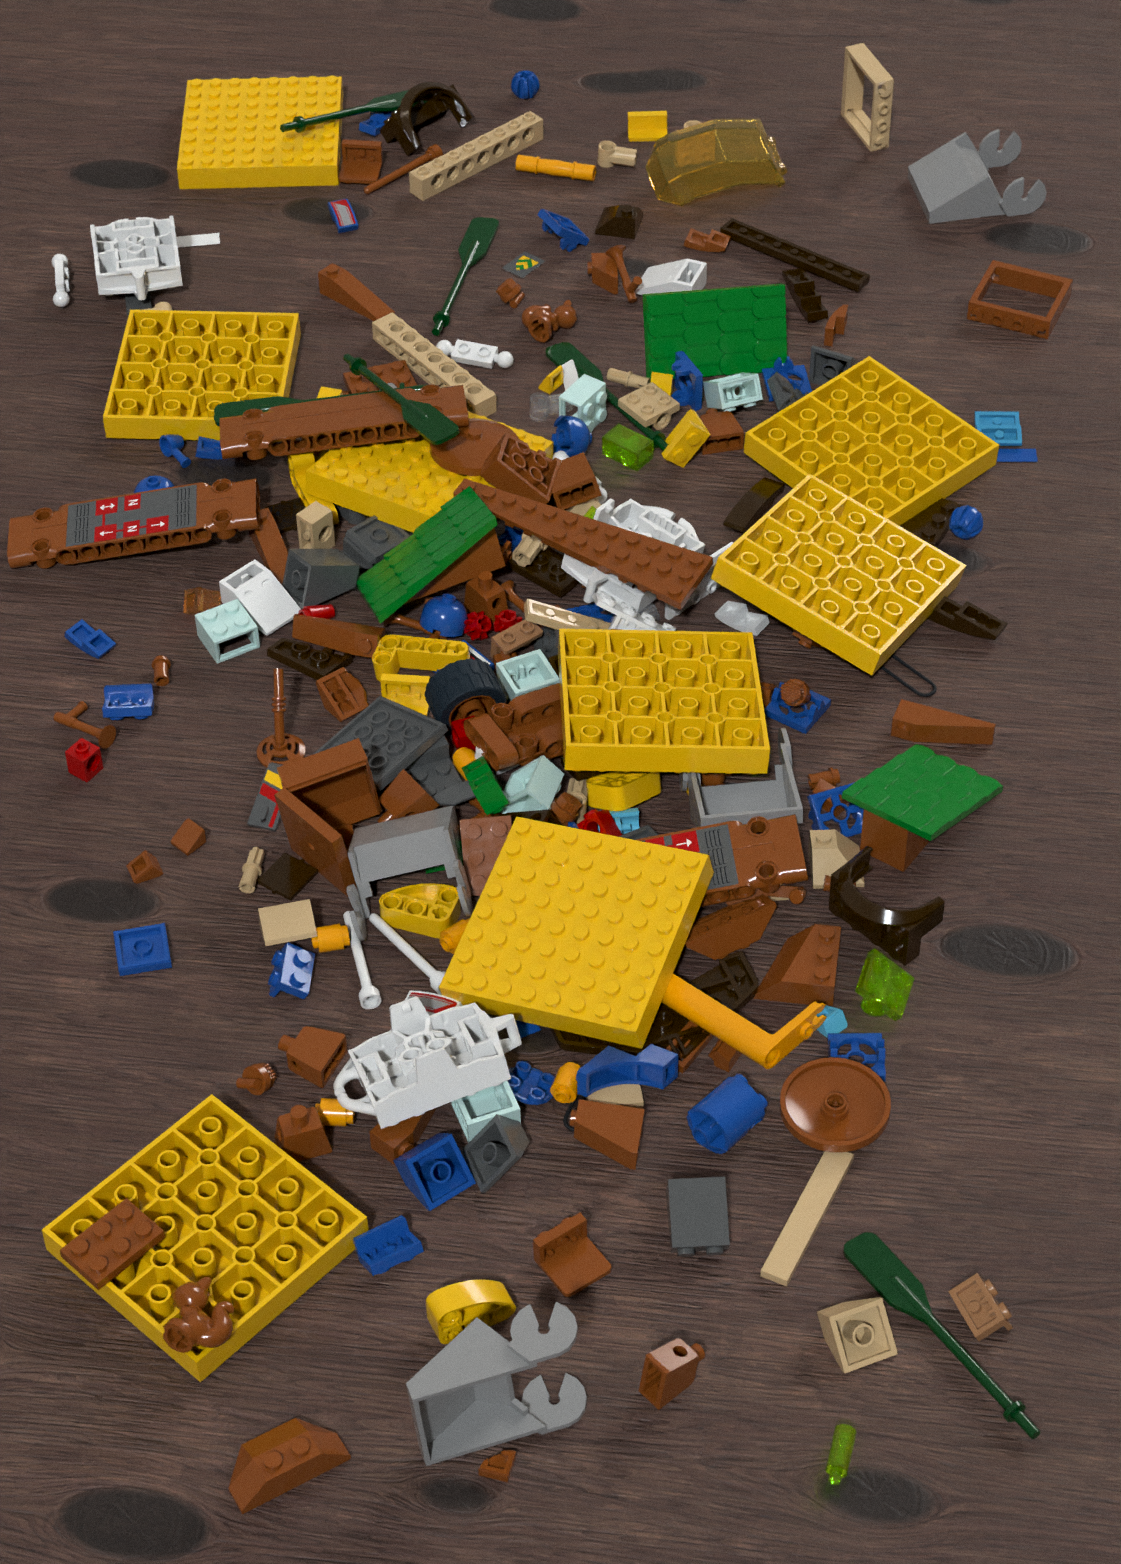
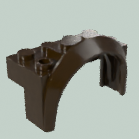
[379,82,474,156]
[828,846,945,966]

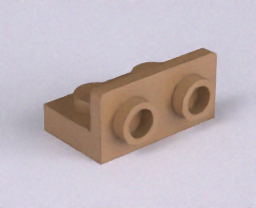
[490,619,543,658]
[948,1273,1013,1341]

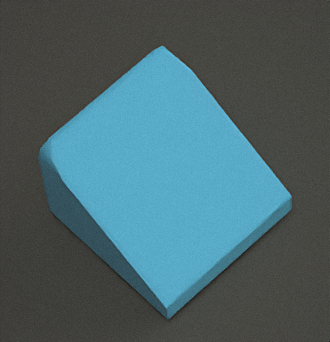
[816,1005,848,1038]

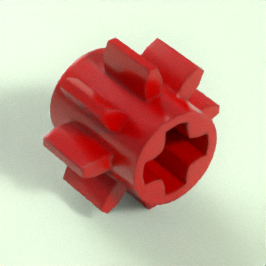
[493,610,522,633]
[464,611,492,641]

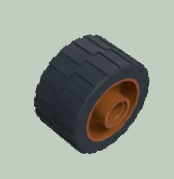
[425,659,507,736]

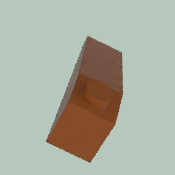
[318,263,395,321]
[249,508,288,585]
[292,614,386,658]
[891,699,996,745]
[369,1108,437,1165]

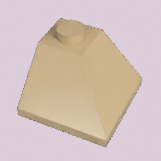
[808,829,865,889]
[817,1297,898,1373]

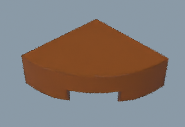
[478,1450,516,1482]

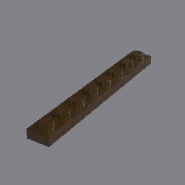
[720,218,870,292]

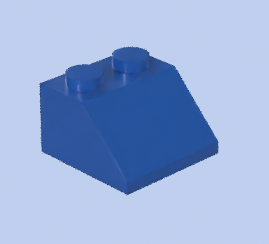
[393,1133,476,1211]

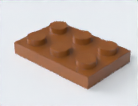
[343,360,417,394]
[459,815,512,896]
[60,1198,165,1290]

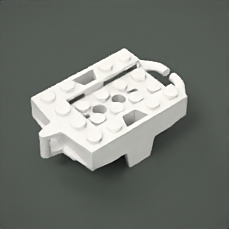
[90,216,183,300]
[561,498,705,613]
[333,996,522,1129]

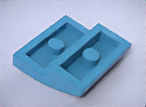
[974,411,1022,446]

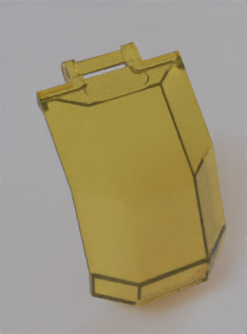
[645,119,788,206]

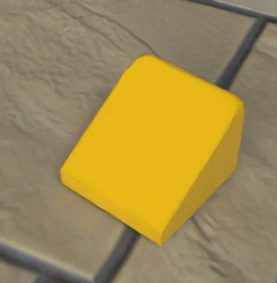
[538,365,563,394]
[650,372,673,396]

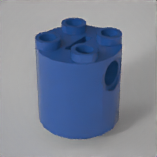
[687,1074,768,1154]

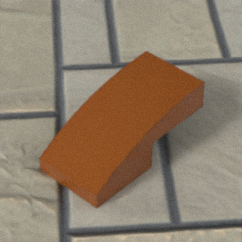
[684,228,731,252]
[824,304,848,346]

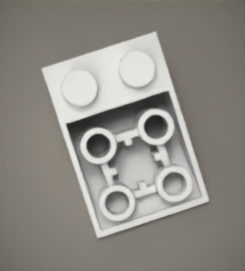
[635,258,707,295]
[219,559,301,636]

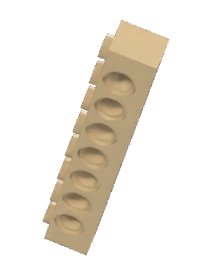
[409,111,543,201]
[372,312,497,417]

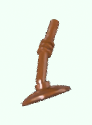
[257,669,306,768]

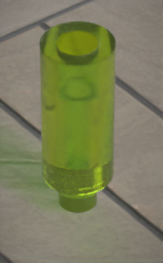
[825,1424,857,1485]

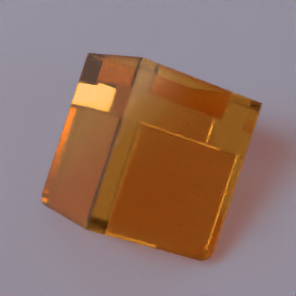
[183,587,221,615]

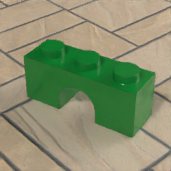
[462,756,509,815]

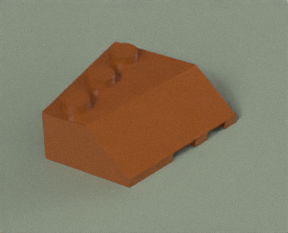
[480,433,562,504]
[753,924,841,1007]

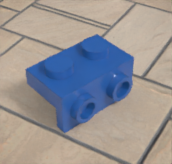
[102,684,154,720]
[268,942,315,1000]
[353,1215,424,1276]

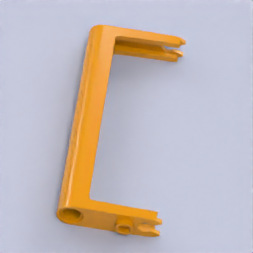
[661,974,827,1069]

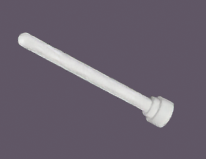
[343,911,381,1009]
[369,913,445,995]

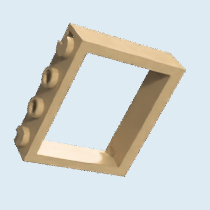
[841,43,894,152]

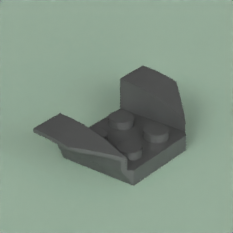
[767,372,809,411]
[341,516,413,570]
[405,735,476,809]

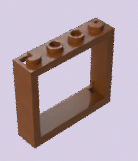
[967,260,1073,339]

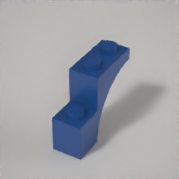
[576,1044,678,1097]

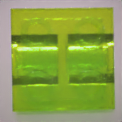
[855,948,914,1021]

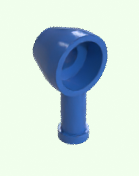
[159,434,191,468]

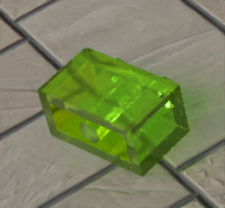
[602,424,654,471]

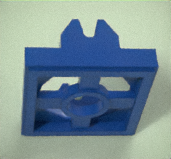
[537,209,590,252]
[671,351,703,411]
[761,356,812,402]
[764,682,831,734]
[807,782,864,837]
[827,1033,886,1082]

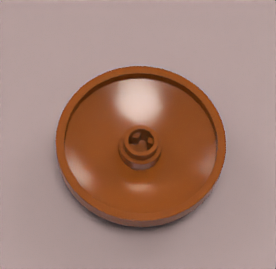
[430,418,519,476]
[780,1057,891,1153]

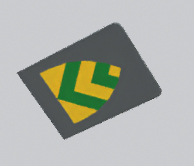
[503,251,545,278]

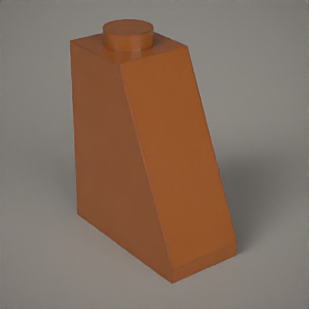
[552,452,602,510]
[569,1099,645,1170]

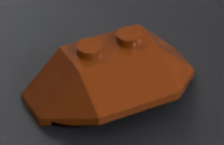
[684,894,777,960]
[228,1418,351,1514]

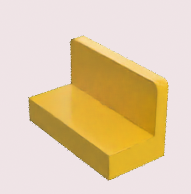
[628,111,668,142]

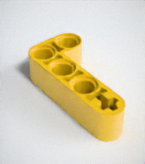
[287,452,339,525]
[372,634,471,682]

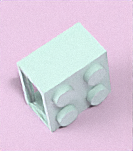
[703,373,763,412]
[559,374,607,433]
[195,599,260,664]
[496,649,559,702]
[500,755,564,814]
[451,1081,521,1143]

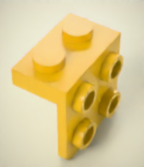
[661,409,711,468]
[380,673,430,716]

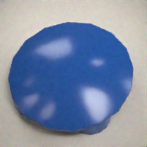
[507,1061,555,1105]

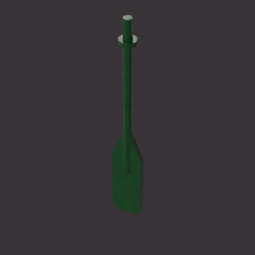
[280,90,428,133]
[432,217,499,336]
[545,342,669,451]
[343,354,460,445]
[214,383,427,426]
[843,1232,1041,1440]

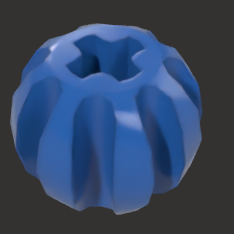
[511,70,539,99]
[949,505,983,540]

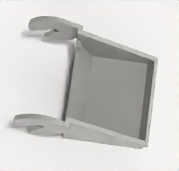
[908,129,1047,224]
[679,728,803,827]
[346,806,473,941]
[406,1302,587,1466]

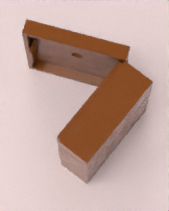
[275,738,382,897]

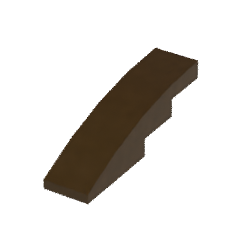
[782,268,828,321]
[723,477,785,532]
[927,596,1008,640]

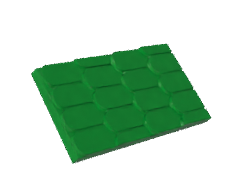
[642,284,787,381]
[356,486,506,624]
[842,744,1003,872]

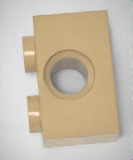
[296,501,335,549]

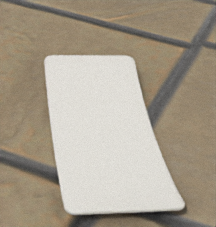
[561,360,579,391]

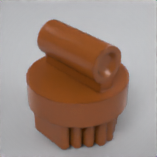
[496,278,525,308]
[780,679,811,707]
[550,792,582,826]
[236,1063,276,1095]

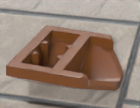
[315,667,369,722]

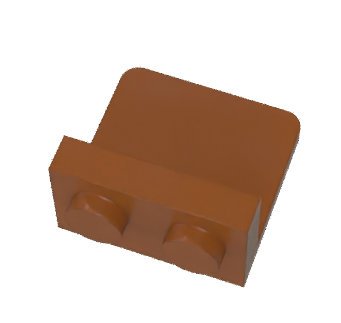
[338,139,383,185]
[533,1212,611,1297]

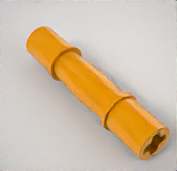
[515,155,596,181]

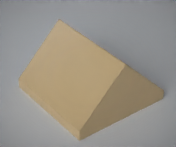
[258,899,317,946]

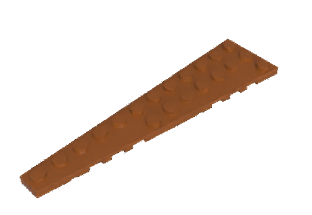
[453,478,713,610]

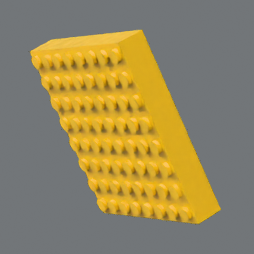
[177,76,343,189]
[103,310,301,442]
[744,356,999,526]
[306,412,554,533]
[711,473,966,676]
[558,629,770,774]
[439,816,714,1049]
[42,1094,369,1382]

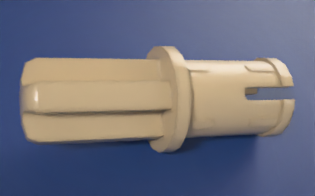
[607,368,650,389]
[238,847,265,894]

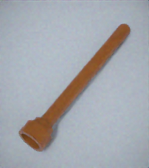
[364,144,443,194]

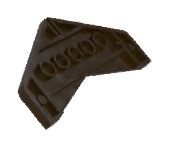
[550,951,758,1060]

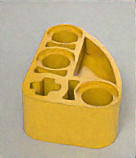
[586,771,661,811]
[379,883,461,939]
[426,1279,516,1344]

